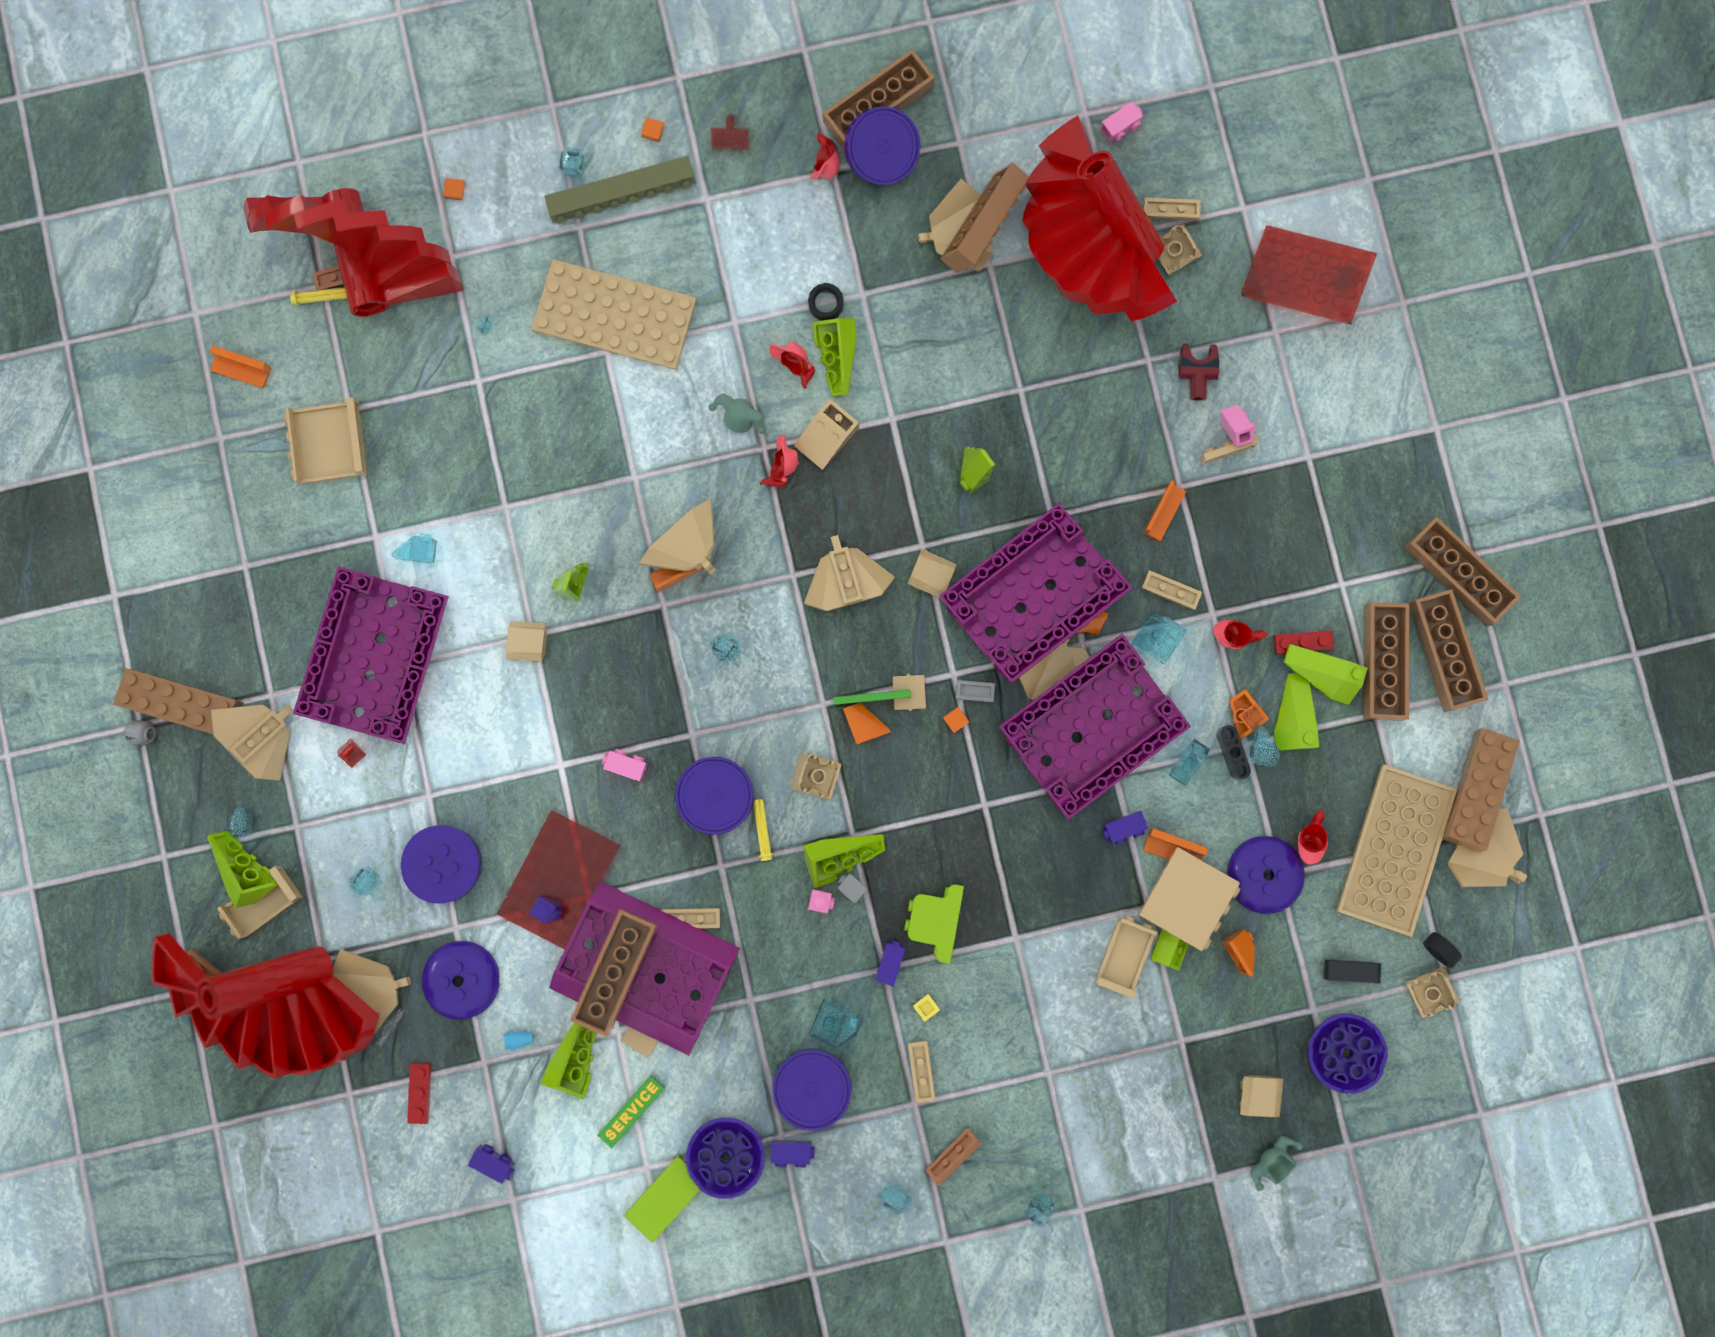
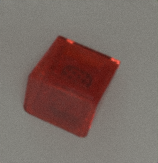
[337,738,366,768]

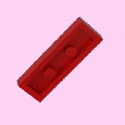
[1273,630,1334,655]
[407,1063,431,1124]

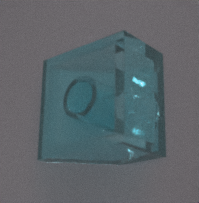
[1131,612,1187,664]

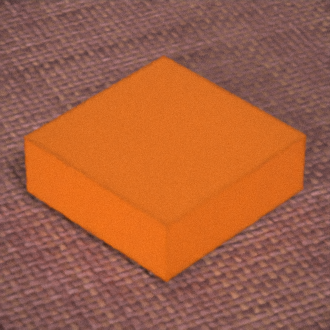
[641,117,664,142]
[443,178,465,200]
[943,707,969,734]

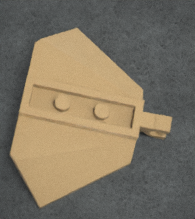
[918,179,993,272]
[639,499,716,575]
[804,535,895,612]
[1019,639,1090,700]
[210,705,293,781]
[1448,808,1527,887]
[333,949,412,1034]

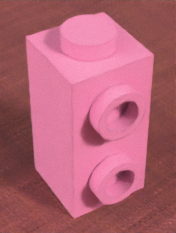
[1100,101,1143,144]
[1220,405,1256,447]
[602,749,648,782]
[808,889,835,914]

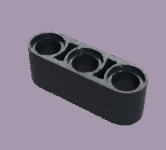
[1217,725,1251,780]
[1324,959,1381,983]

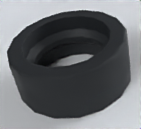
[808,283,844,321]
[1423,932,1463,968]

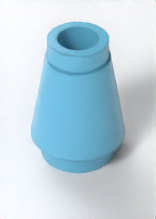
[504,1031,533,1051]

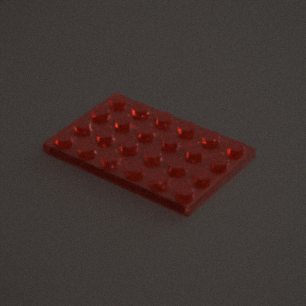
[497,810,621,949]

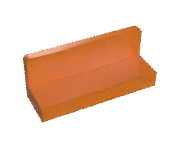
[210,345,271,388]
[1143,480,1186,542]
[649,567,704,593]
[1143,828,1208,860]

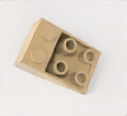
[794,399,859,470]

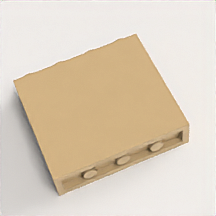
[284,397,368,485]
[1138,847,1240,951]

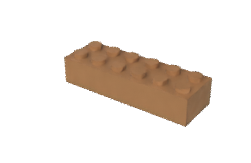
[822,49,935,149]
[940,162,1029,273]
[1404,516,1521,627]
[1408,589,1488,712]
[1363,602,1409,721]
[113,668,243,734]
[1442,728,1520,852]
[570,909,659,1037]

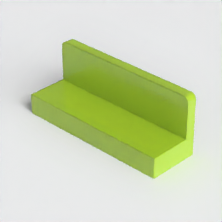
[1151,929,1189,971]

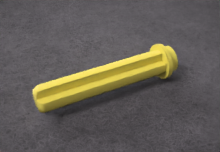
[290,287,347,306]
[753,799,774,861]

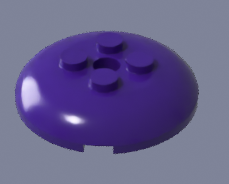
[1227,836,1305,914]
[422,941,500,1020]
[1308,1013,1388,1094]
[686,1117,765,1199]

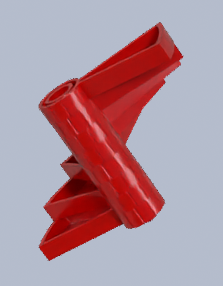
[1022,115,1177,322]
[243,188,463,317]
[152,933,380,1079]

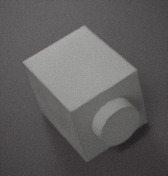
[837,874,867,904]

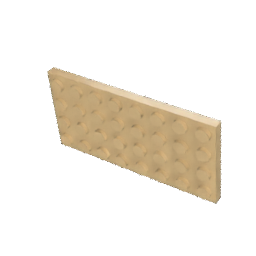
[531,259,697,370]
[1336,764,1457,937]

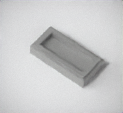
[955,680,995,703]

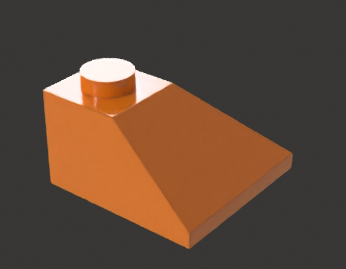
[1221,929,1255,977]

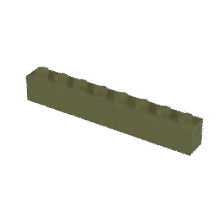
[544,156,696,224]

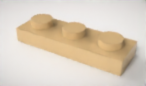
[1143,198,1200,220]
[1200,436,1260,465]
[1141,570,1202,610]
[661,908,720,928]
[908,1040,935,1103]

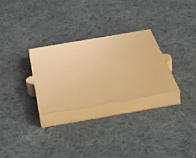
[893,674,926,711]
[621,1027,658,1058]

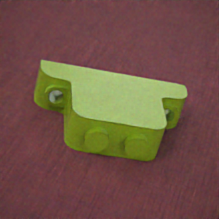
[904,884,964,964]

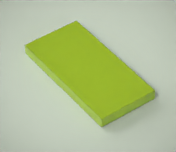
[623,1155,700,1243]

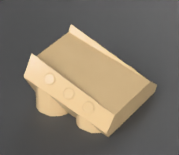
[1158,224,1203,275]
[908,549,957,598]
[506,621,548,662]
[791,752,841,800]
[1406,966,1460,1019]
[1240,1075,1283,1117]

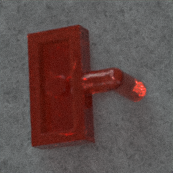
[711,113,749,149]

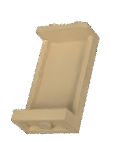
[217,866,303,940]
[1094,915,1158,999]

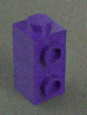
[1102,811,1149,845]
[529,896,563,924]
[875,940,906,987]
[771,1140,815,1168]
[467,1144,515,1184]

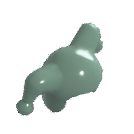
[708,393,766,434]
[1250,1135,1303,1191]

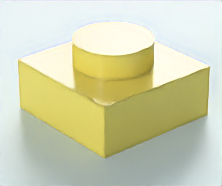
[913,994,940,1022]

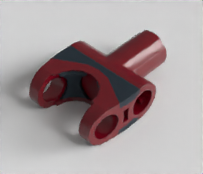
[1178,344,1219,401]

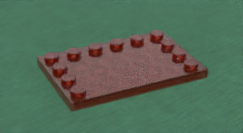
[1241,225,1377,325]

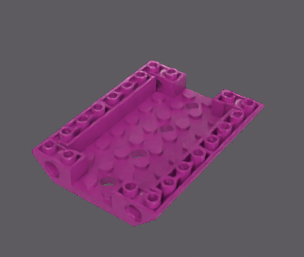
[939,503,1133,684]
[293,566,449,744]
[999,633,1191,820]
[549,882,740,1056]

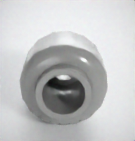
[124,720,156,746]

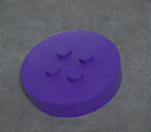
[844,106,920,185]
[675,757,754,835]
[401,825,482,903]
[772,1048,851,1131]

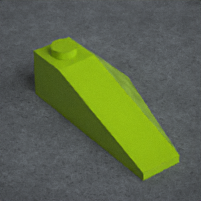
[813,318,857,396]
[960,447,995,494]
[552,562,590,602]
[1283,644,1368,705]
[1273,673,1319,751]
[207,831,278,908]
[803,834,885,888]
[541,1023,596,1100]

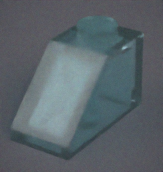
[392,533,437,563]
[1249,723,1281,767]
[1169,739,1210,786]

